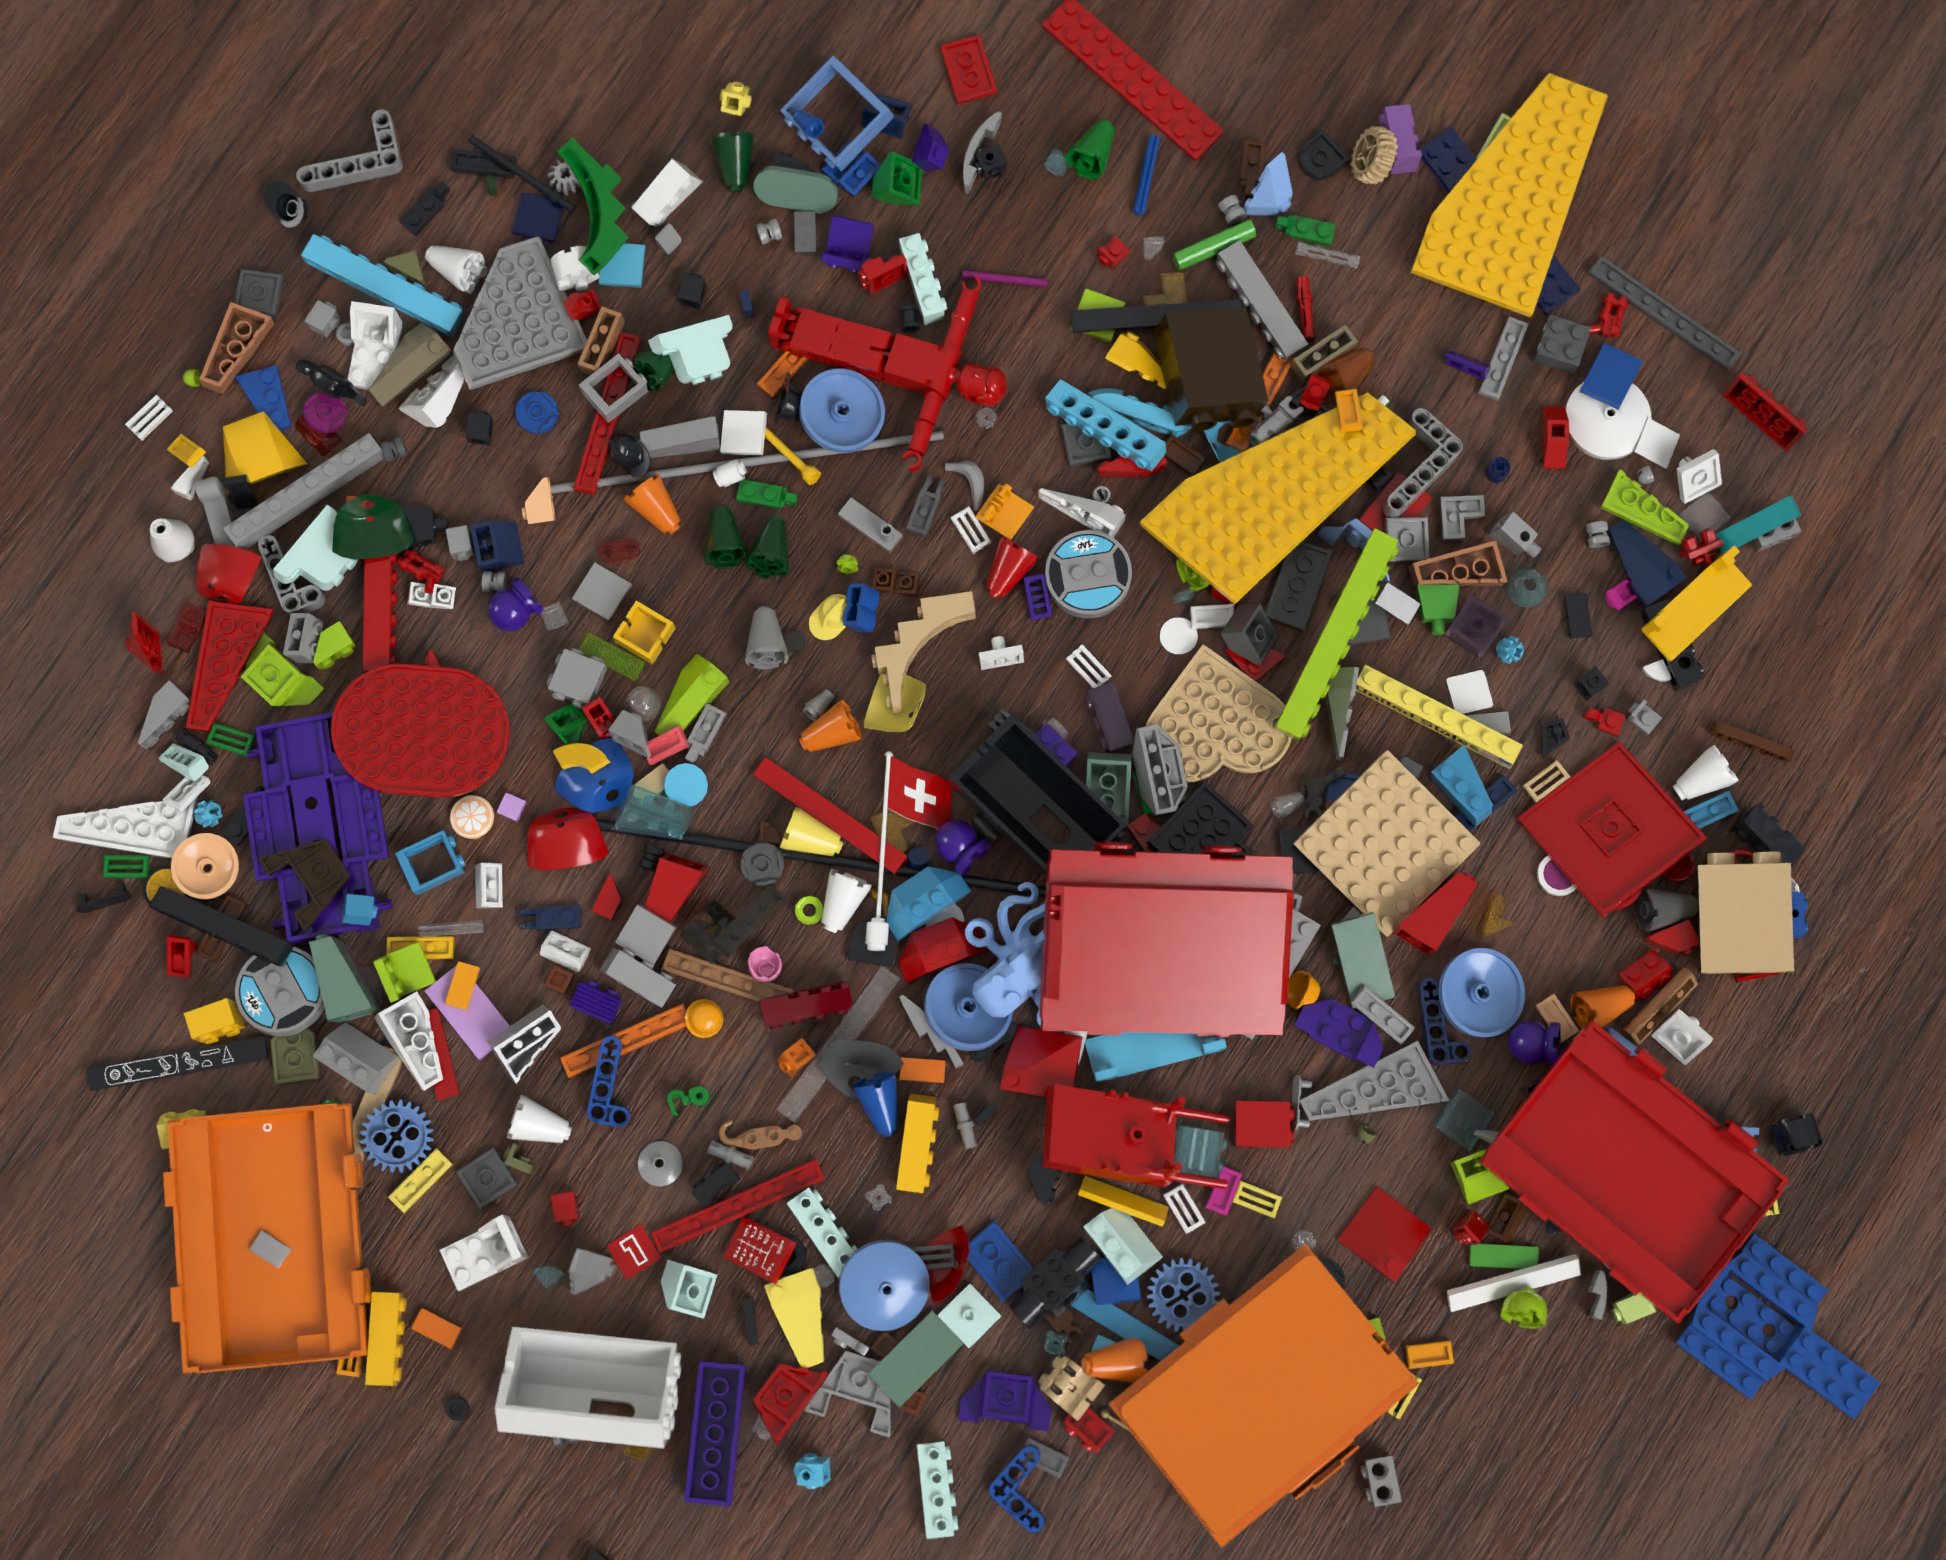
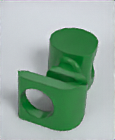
[667,1086,710,1117]

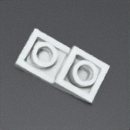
[407,582,456,609]

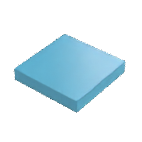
[599,244,646,288]

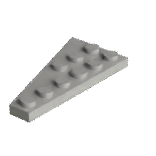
[1299,1041,1449,1121]

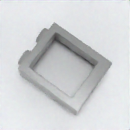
[579,353,648,423]

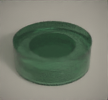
[486,174,497,196]

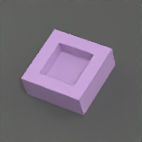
[497,793,527,822]

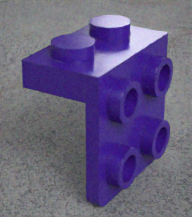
[821,215,874,272]

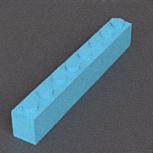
[301,234,465,338]

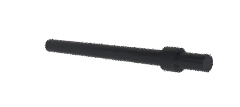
[468,135,576,213]

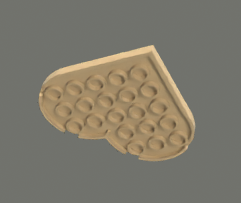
[1146,644,1292,783]

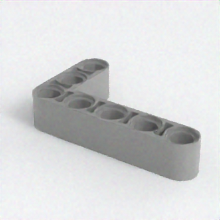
[296,109,403,192]
[1383,408,1463,518]

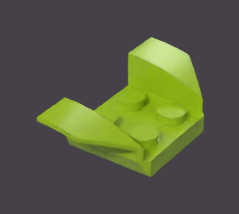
[241,632,325,706]

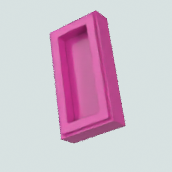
[1205,1166,1242,1216]

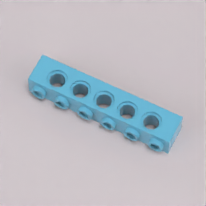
[1045,379,1166,472]

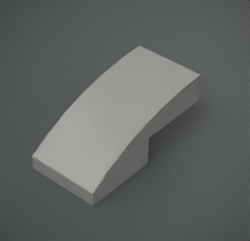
[249,1230,292,1268]
[1588,1270,1607,1320]

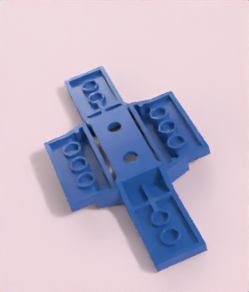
[1675,1234,1880,1420]

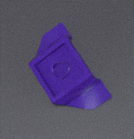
[1294,999,1383,1068]
[959,1371,1051,1432]

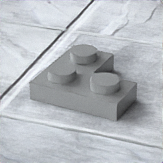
[1439,495,1485,541]

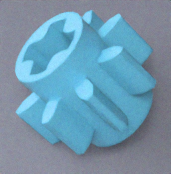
[1496,635,1524,664]
[193,800,223,828]

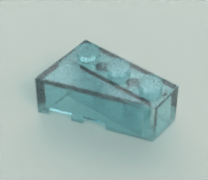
[612,784,693,840]

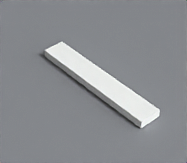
[1447,1254,1580,1312]

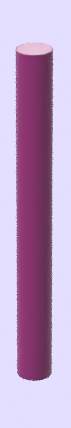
[962,270,1048,287]

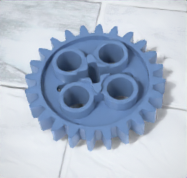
[359,1100,434,1173]
[1146,1258,1220,1332]

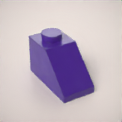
[912,124,949,172]

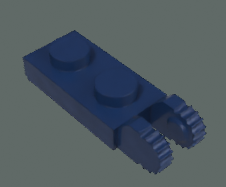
[518,905,581,931]

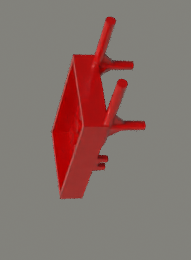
[1042,1084,1231,1189]

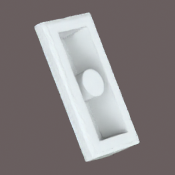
[475,863,503,908]
[540,930,591,973]

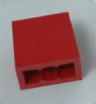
[1234,1101,1294,1148]

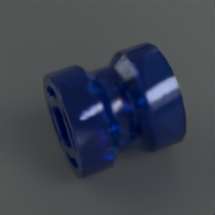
[1486,457,1511,484]

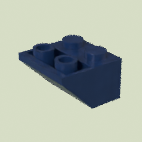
[470,521,525,573]

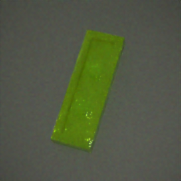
[579,632,646,682]

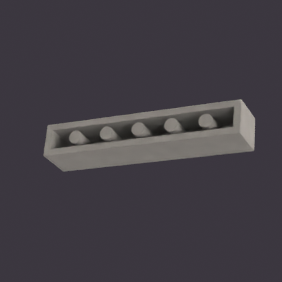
[1216,240,1308,363]

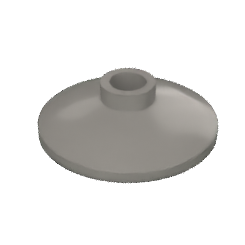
[638,1141,683,1186]

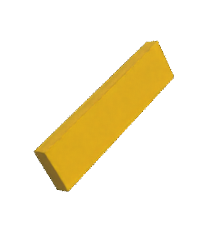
[1078,1176,1169,1227]

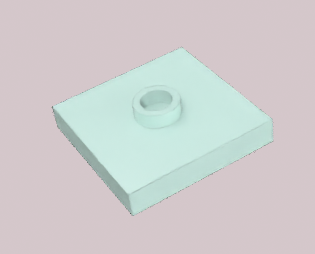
[937,1284,1001,1348]

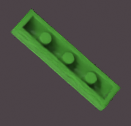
[1172,220,1256,271]

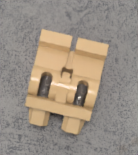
[1038,1355,1105,1421]

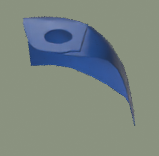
[554,738,633,812]

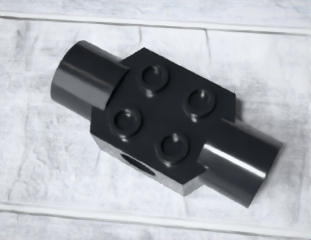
[1008,1237,1102,1329]

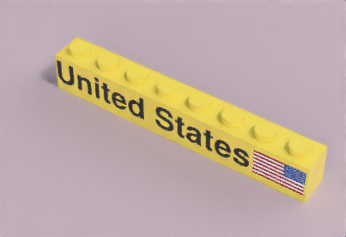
[1356,665,1523,769]

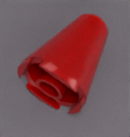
[986,536,1039,599]

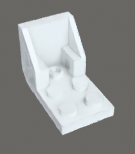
[348,301,402,390]
[440,1215,528,1291]

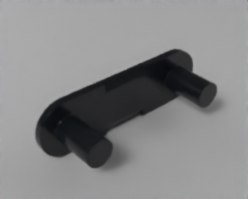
[76,883,131,913]
[971,1022,1018,1063]

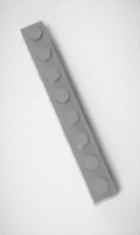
[223,433,384,550]

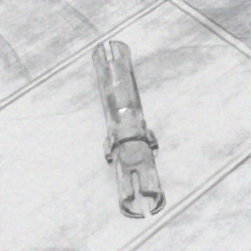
[1295,241,1360,269]

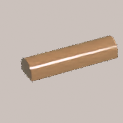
[1622,967,1698,1046]

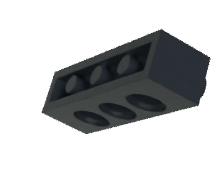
[1640,599,1704,692]

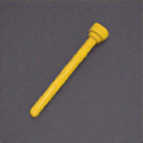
[765,427,821,485]

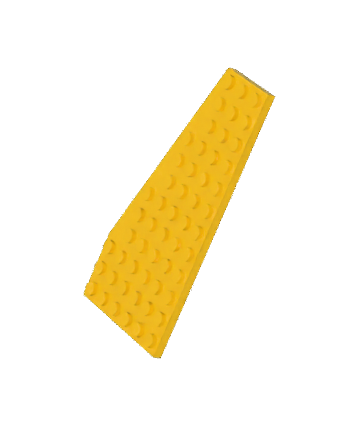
[1411,73,1608,318]
[1140,393,1416,605]

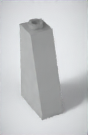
[639,416,721,458]

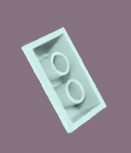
[1083,1208,1163,1285]

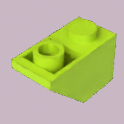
[313,621,357,670]

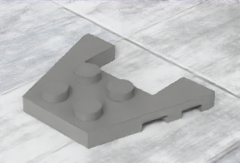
[805,1351,891,1438]

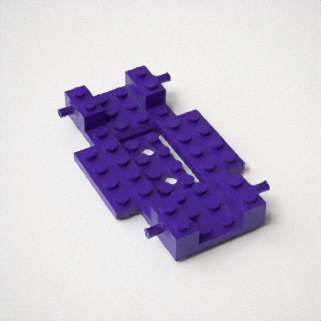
[243,713,393,945]

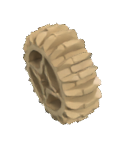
[1350,126,1398,184]

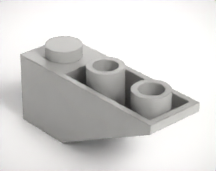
[138,681,191,749]

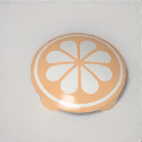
[450,795,495,839]

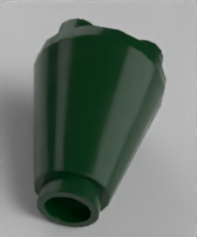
[633,348,675,392]
[745,516,789,579]

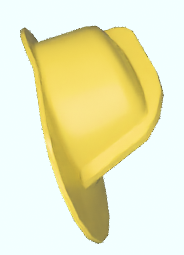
[809,594,847,640]

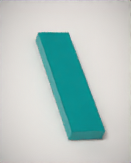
[1716,496,1801,553]

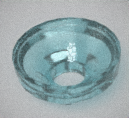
[1507,568,1547,607]

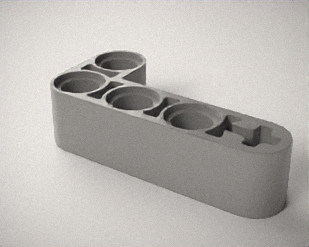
[194,476,234,546]
[258,535,325,615]

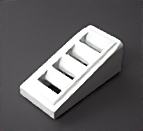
[171,456,210,500]

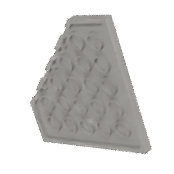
[453,236,587,390]

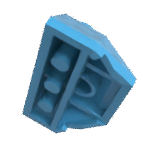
[886,866,972,941]

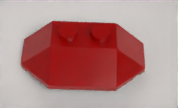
[898,917,989,984]

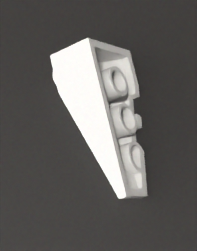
[399,355,465,427]
[374,992,443,1091]

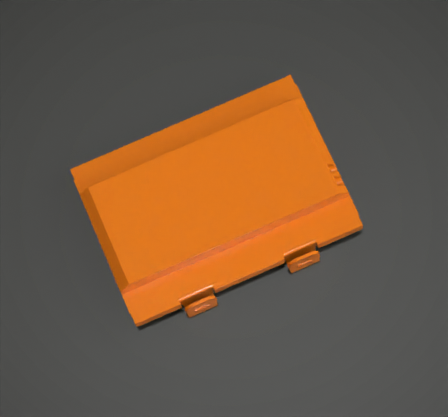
[163,1103,371,1373]

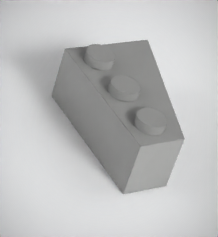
[599,948,676,1008]
[487,1005,561,1084]

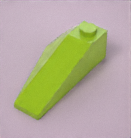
[654,654,729,736]

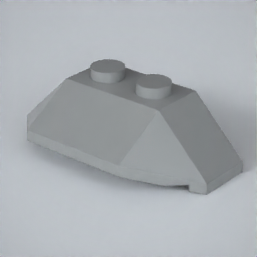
[1132,725,1187,815]

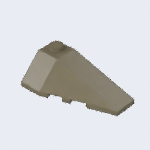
[368,322,451,407]

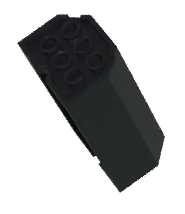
[949,715,1127,878]

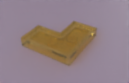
[1143,272,1187,306]
[871,810,917,853]

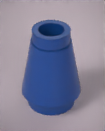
[794,110,824,138]

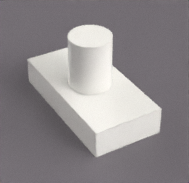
[979,636,1024,670]

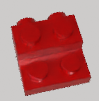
[858,254,908,295]

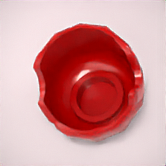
[1663,853,1695,883]

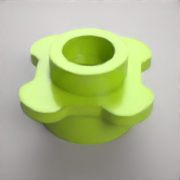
[836,555,858,574]

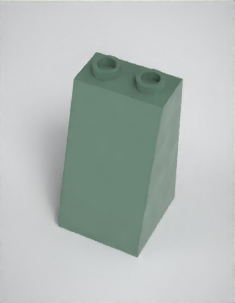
[309,934,381,1023]

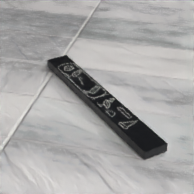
[87,1036,269,1091]

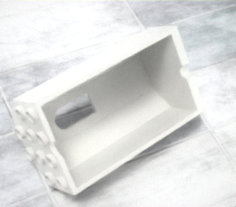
[495,1327,681,1448]

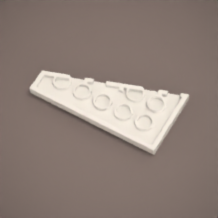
[53,796,198,859]

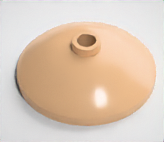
[171,833,239,899]

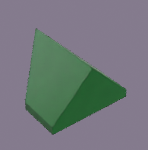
[544,703,588,745]

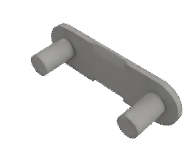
[1290,1075,1312,1131]

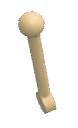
[1100,1409,1129,1431]

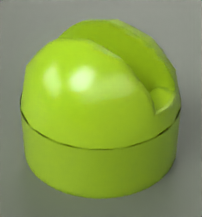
[183,369,201,387]

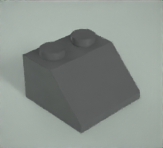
[1221,603,1278,665]

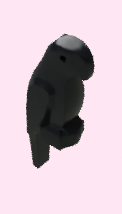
[295,360,367,406]

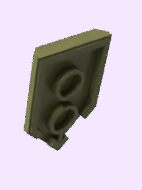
[270,1028,320,1085]

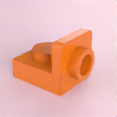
[777,1038,816,1077]

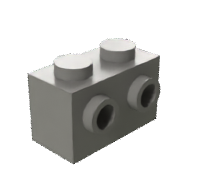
[283,613,323,663]

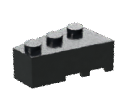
[1732,802,1806,866]

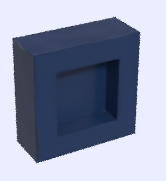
[740,290,754,319]

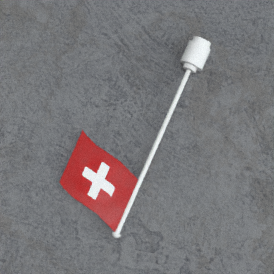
[865,751,952,951]

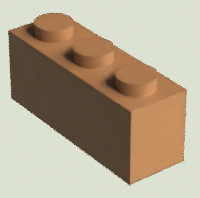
[578,307,625,375]

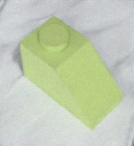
[1611,1293,1656,1324]

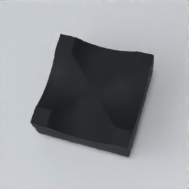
[691,1163,741,1208]

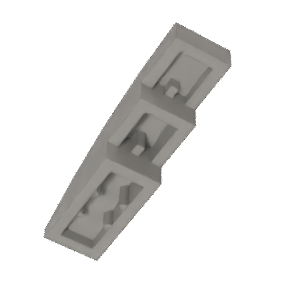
[899,995,964,1069]

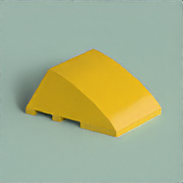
[223,411,308,495]

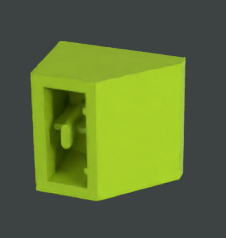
[1450,1149,1509,1205]

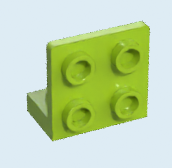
[373,942,436,1003]

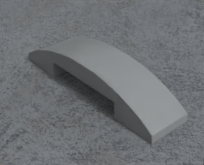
[963,112,1002,194]

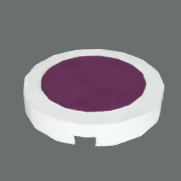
[1537,856,1576,896]

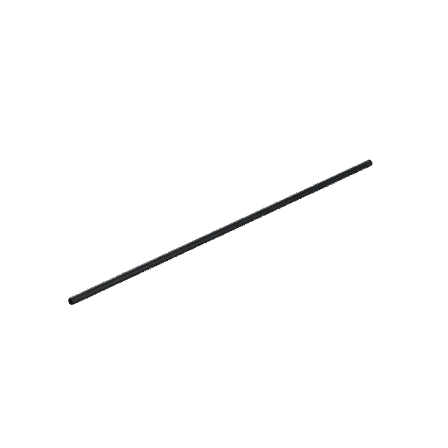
[562,814,1046,898]

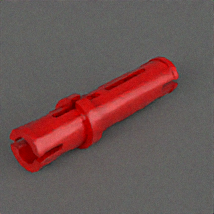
[1295,276,1316,341]

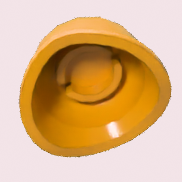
[1288,971,1320,1009]
[685,999,724,1038]

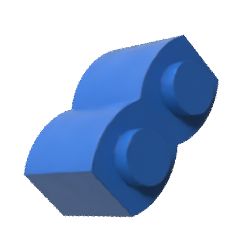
[843,583,879,633]

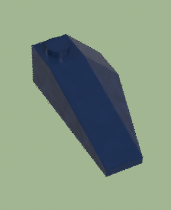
[1607,519,1687,608]

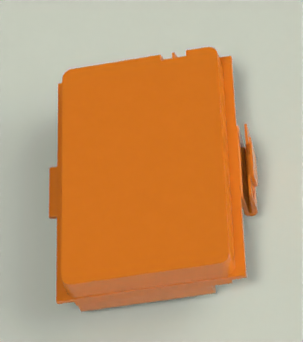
[1109,1244,1419,1548]

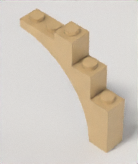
[871,591,975,714]

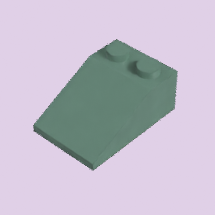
[1086,752,1132,825]

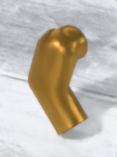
[869,887,891,916]

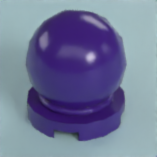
[488,577,544,632]
[935,820,991,876]
[1508,1021,1561,1066]

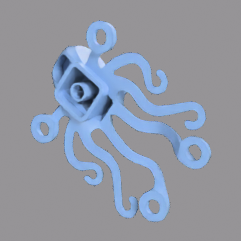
[965,882,1053,1032]

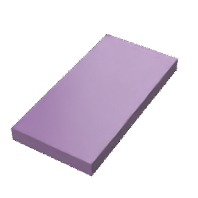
[425,965,510,1060]

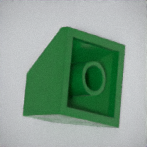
[872,152,922,206]

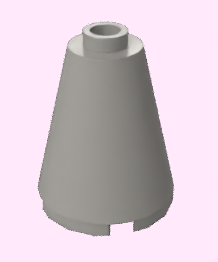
[745,606,789,669]

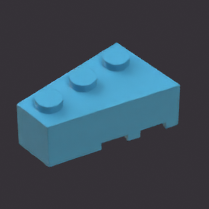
[1430,745,1493,827]

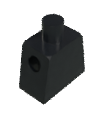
[400,506,449,551]

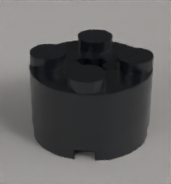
[1771,1113,1823,1156]

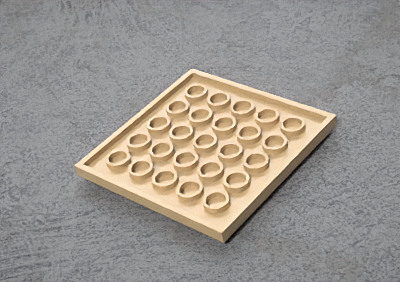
[1293,750,1481,937]

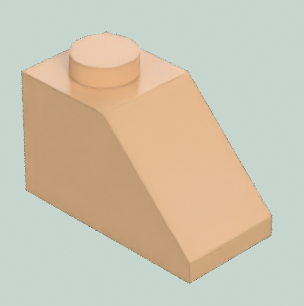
[522,477,556,524]

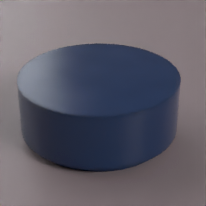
[907,847,930,869]

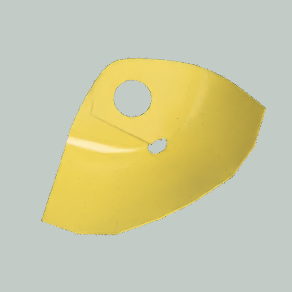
[864,673,926,732]

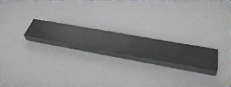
[1588,256,1741,371]

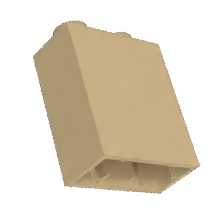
[1698,852,1794,974]

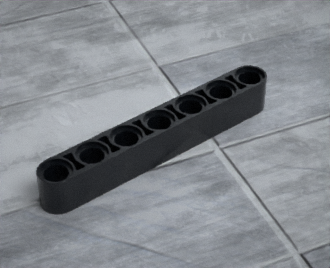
[149,886,294,967]

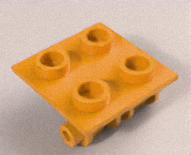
[975,484,1034,541]

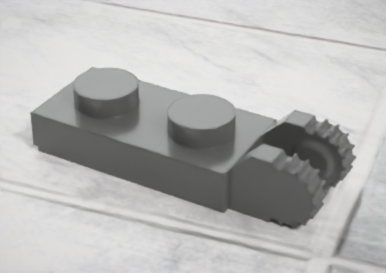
[906,475,945,537]

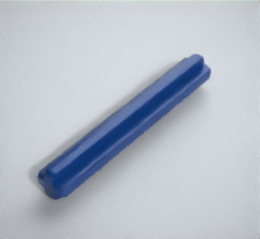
[1133,135,1160,215]

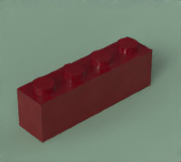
[759,981,853,1030]

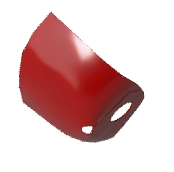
[195,544,262,605]
[527,808,609,870]
[922,1225,970,1305]

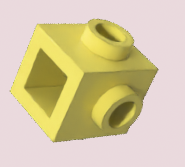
[720,82,752,116]

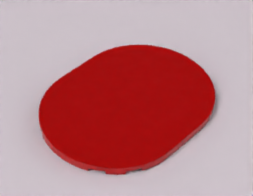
[331,664,510,798]

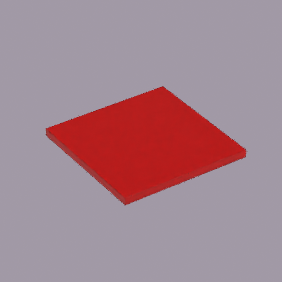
[1516,741,1707,918]

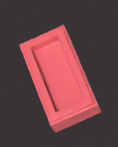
[646,726,689,765]

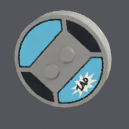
[1045,530,1132,618]
[235,947,324,1036]

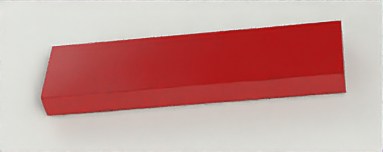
[429,1008,460,1101]

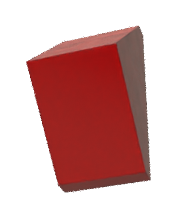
[581,696,615,740]

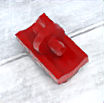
[1679,528,1724,567]

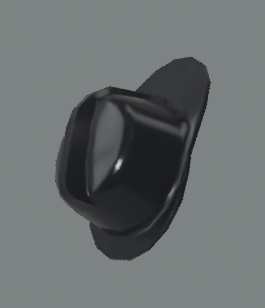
[264,181,308,228]
[774,372,802,423]
[608,432,651,478]

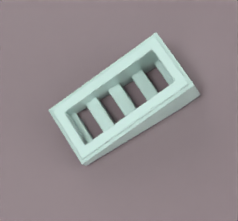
[159,743,209,781]

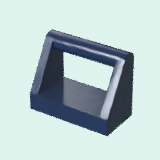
[861,92,913,139]

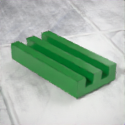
[206,723,256,757]
[103,855,151,878]

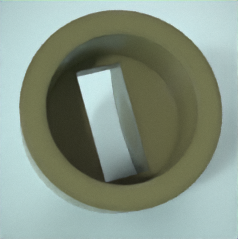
[1357,1125,1377,1144]

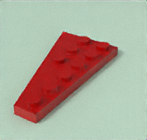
[186,601,275,732]

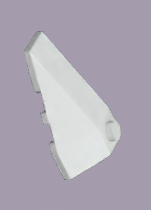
[1038,488,1126,538]

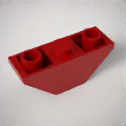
[1542,406,1569,469]

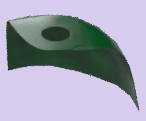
[332,494,414,559]

